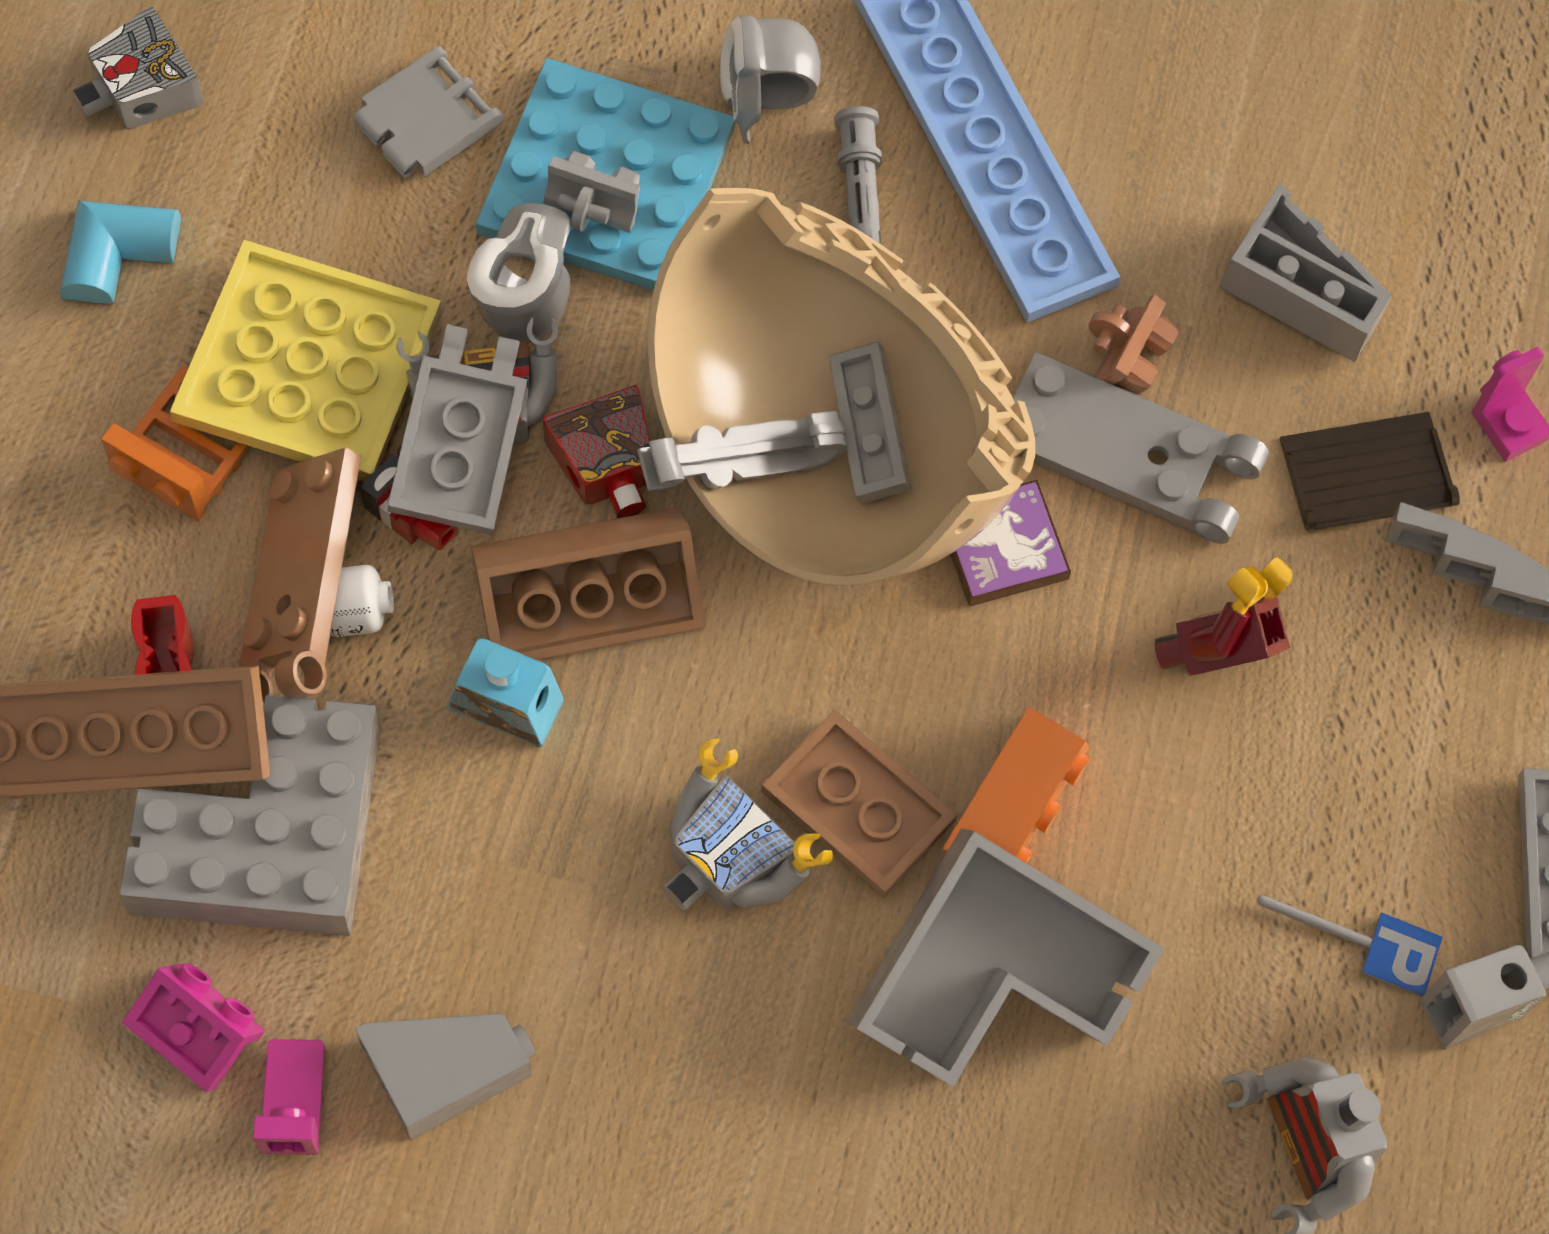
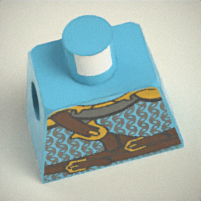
[448,638,564,748]

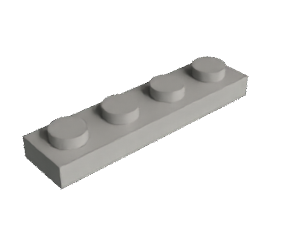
[1518,768,1549,959]

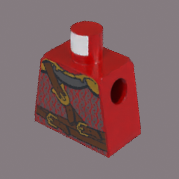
[543,385,650,518]

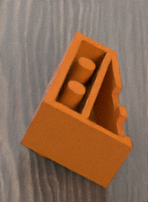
[942,707,1091,864]

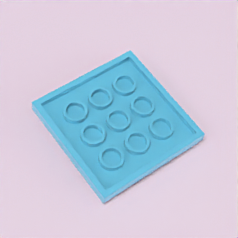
[476,58,735,290]

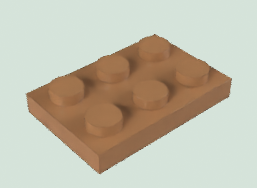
[761,709,958,898]

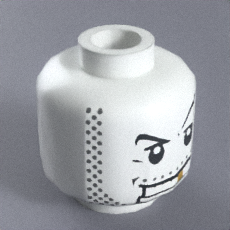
[330,565,394,637]

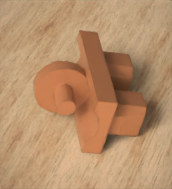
[1088,294,1180,395]

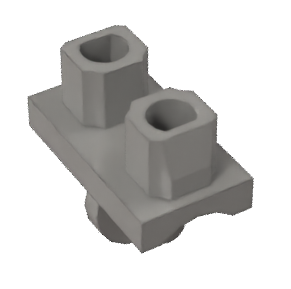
[543,151,641,233]

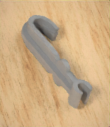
[637,411,847,491]

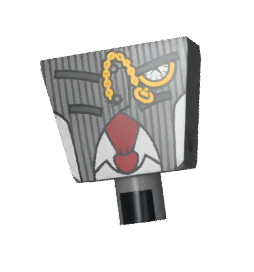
[72,6,204,128]

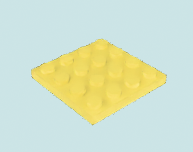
[170,240,441,482]

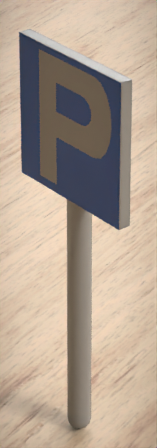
[1257,895,1443,997]

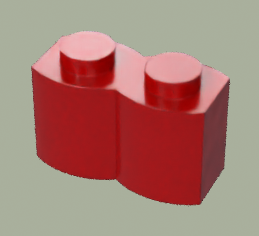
[131,595,194,674]

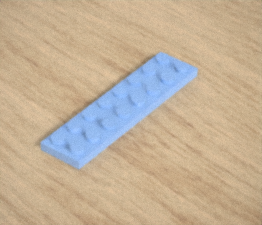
[854,0,1121,323]

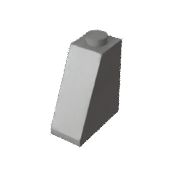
[355,1013,536,1140]

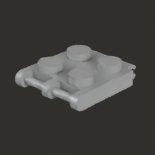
[353,46,504,178]

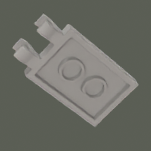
[387,324,528,535]

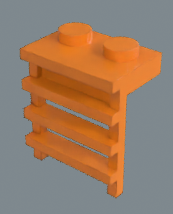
[101,365,254,521]

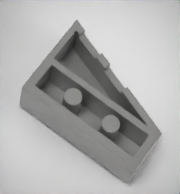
[1221,183,1392,362]

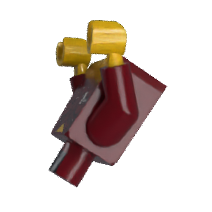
[1154,557,1293,676]

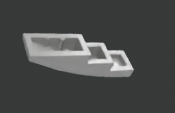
[1385,502,1549,625]

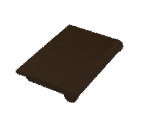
[1280,412,1460,531]

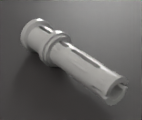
[834,106,882,244]

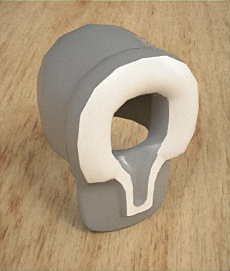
[720,15,821,144]
[467,203,571,343]

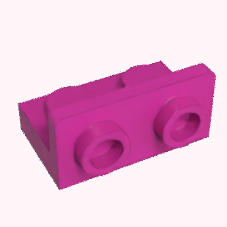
[121,963,265,1092]

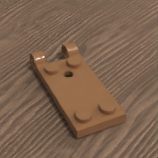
[239,447,361,707]

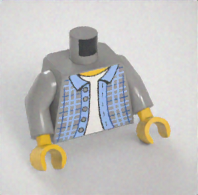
[663,737,833,911]

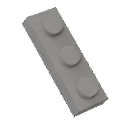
[829,342,912,504]

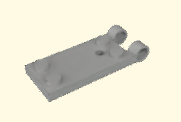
[1013,352,1269,544]

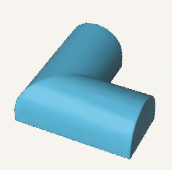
[60,200,181,304]

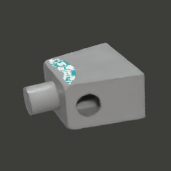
[1420,945,1549,1050]

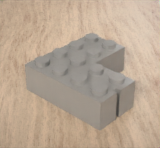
[119,695,381,936]
[846,828,1165,1087]

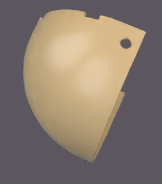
[648,188,1035,585]

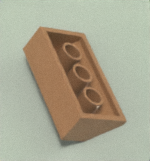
[471,507,705,660]

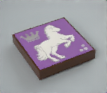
[951,480,1071,607]

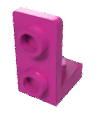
[1471,346,1549,462]
[253,1039,325,1155]

